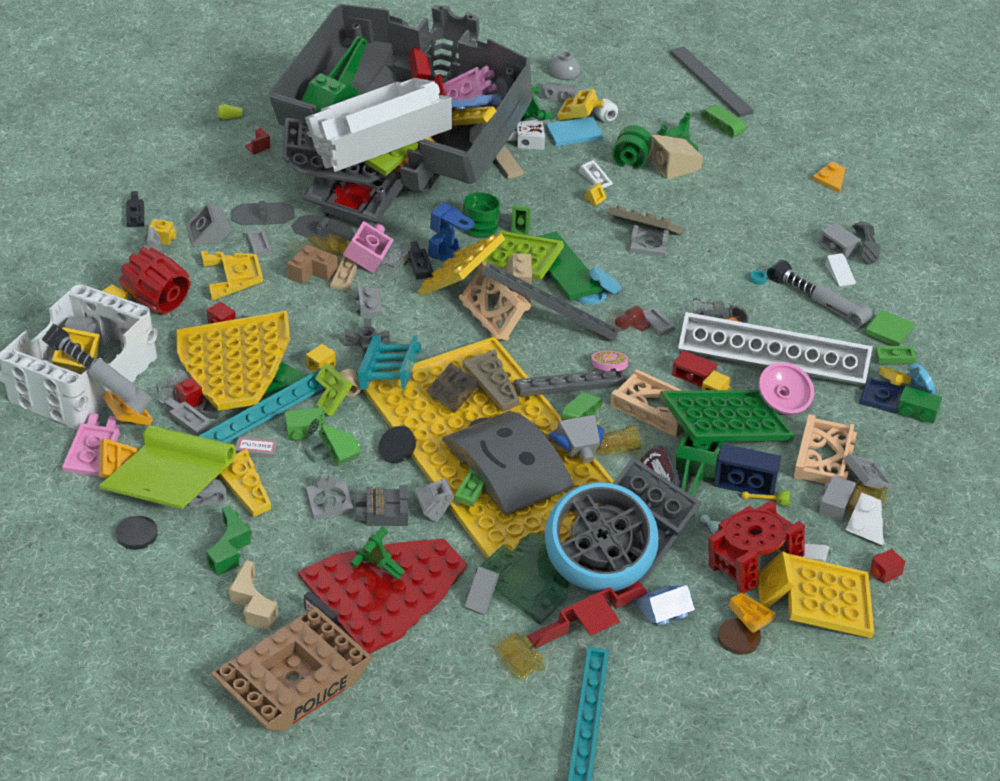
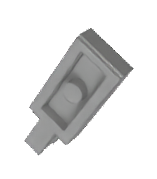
[165,397,212,436]

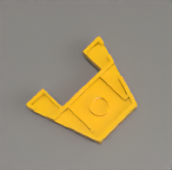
[201,251,263,300]

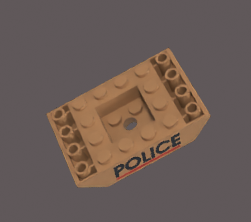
[211,607,372,731]

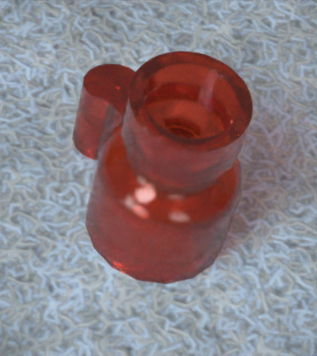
[615,305,651,332]

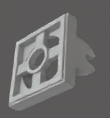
[630,225,670,257]
[306,473,354,519]

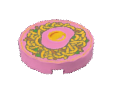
[591,351,628,371]

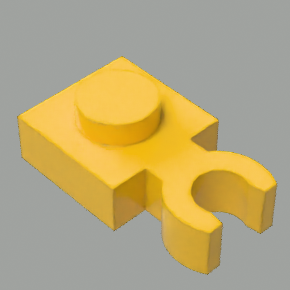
[878,366,911,386]

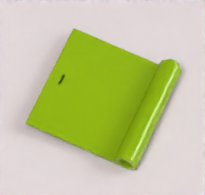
[99,425,236,509]

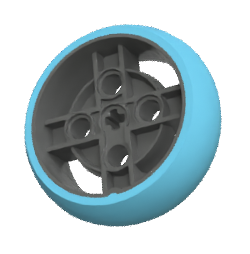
[545,482,658,592]

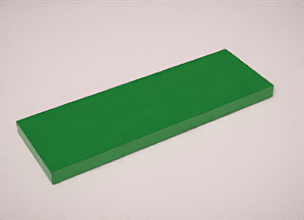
[536,231,603,301]

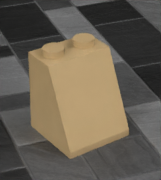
[650,135,703,179]
[493,253,532,310]

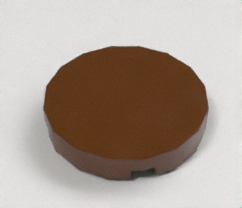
[718,618,761,655]

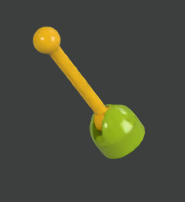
[741,490,790,507]

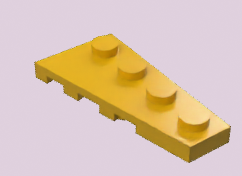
[218,449,271,517]

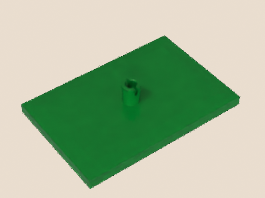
[659,390,795,442]

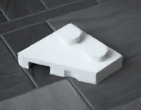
[846,493,884,546]

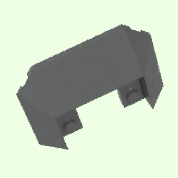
[282,118,384,184]

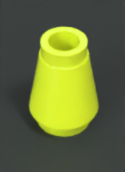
[218,104,242,120]

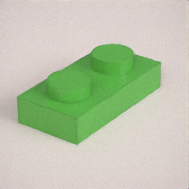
[875,346,916,364]
[454,469,484,507]

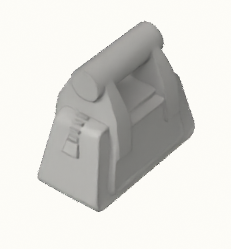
[143,227,162,253]
[188,478,227,507]
[414,479,454,522]

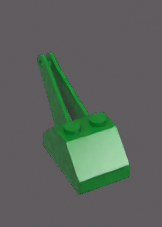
[302,36,367,113]
[676,433,726,497]

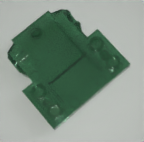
[475,532,571,625]

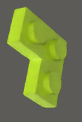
[315,363,353,416]

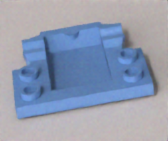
[451,94,504,110]

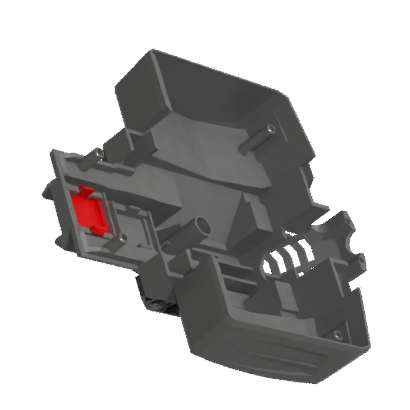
[269,4,532,228]

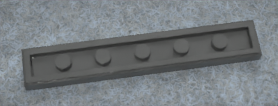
[514,369,627,397]

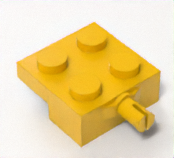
[557,89,604,121]

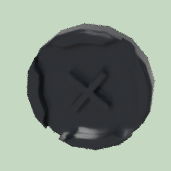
[378,426,417,464]
[116,516,158,550]

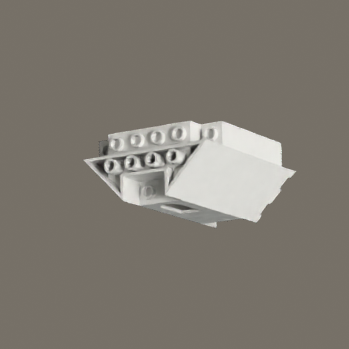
[305,78,452,172]

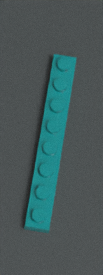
[198,368,325,443]
[568,647,609,781]

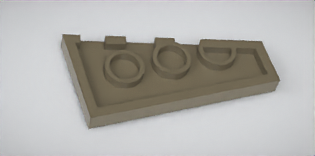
[608,206,684,235]
[463,349,519,412]

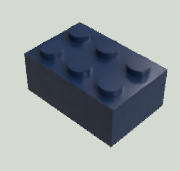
[714,443,782,496]

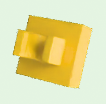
[583,183,607,206]

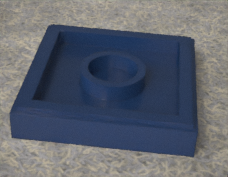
[859,377,905,414]

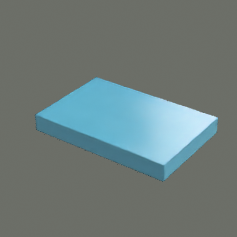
[546,117,603,146]

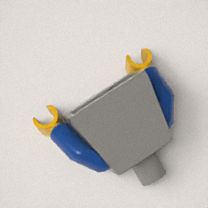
[542,415,605,463]

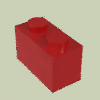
[672,350,717,387]

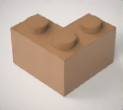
[287,244,338,285]

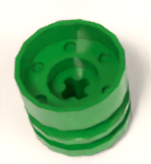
[462,192,500,237]

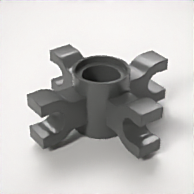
[344,318,390,358]

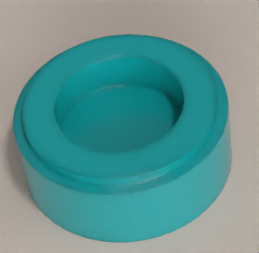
[749,270,768,285]

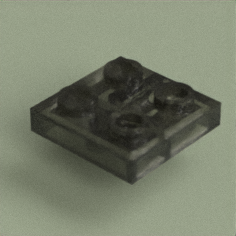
[426,363,480,413]

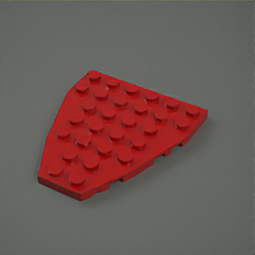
[298,538,467,654]

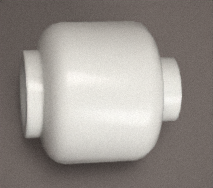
[594,99,618,122]

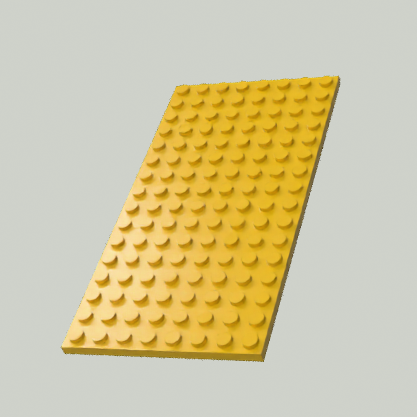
[362,336,614,589]

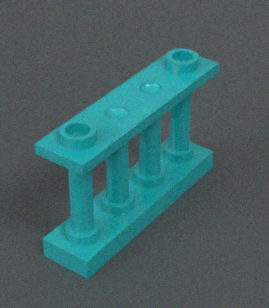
[358,335,421,389]

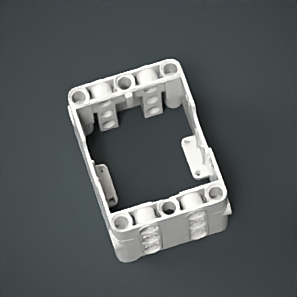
[0,285,157,430]

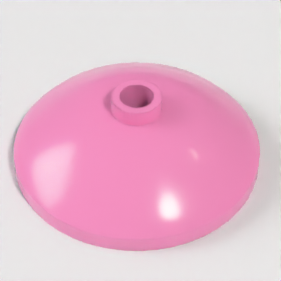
[758,362,814,415]

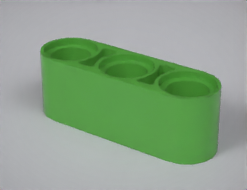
[701,104,746,138]
[561,392,603,421]

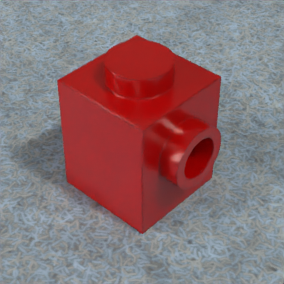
[207,301,236,324]
[175,377,203,408]
[870,548,906,584]

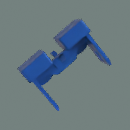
[428,202,474,261]

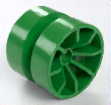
[612,125,652,170]

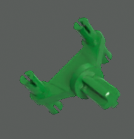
[520,85,554,122]
[656,112,698,150]
[350,527,405,580]

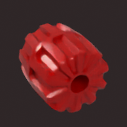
[119,247,191,315]

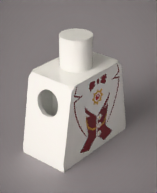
[508,120,545,150]

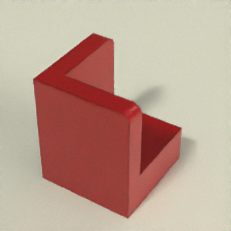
[245,128,270,154]

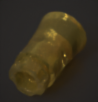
[598,424,641,455]

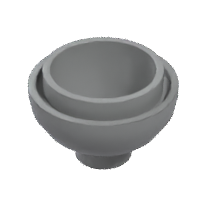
[549,51,581,79]

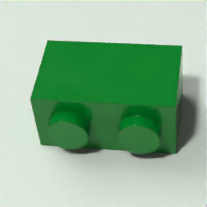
[897,386,942,424]

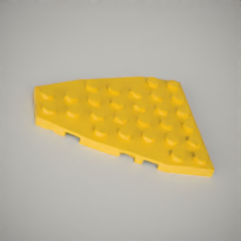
[176,311,291,411]

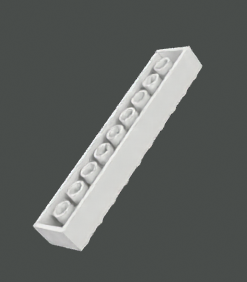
[678,312,873,386]

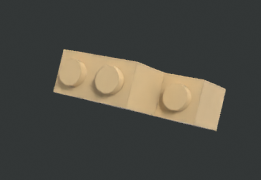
[228,560,278,631]

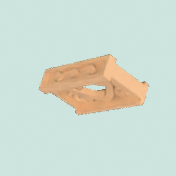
[459,261,531,341]
[610,369,683,437]
[794,414,857,484]

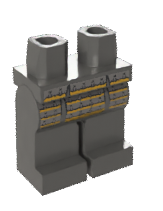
[355,485,408,526]

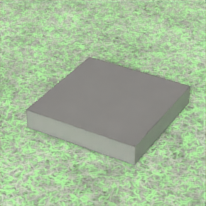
[844,454,894,492]

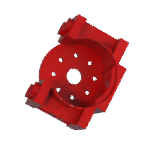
[708,500,805,594]

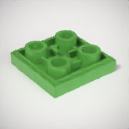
[865,310,915,346]

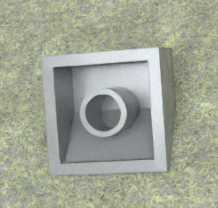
[186,201,231,246]

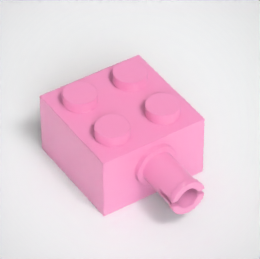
[343,221,394,273]

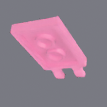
[443,65,498,100]
[62,413,120,476]

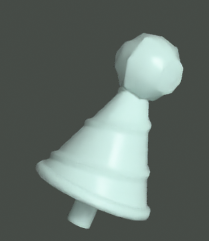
[699,514,721,534]

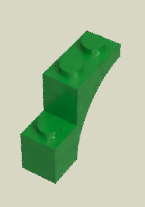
[206,506,252,576]

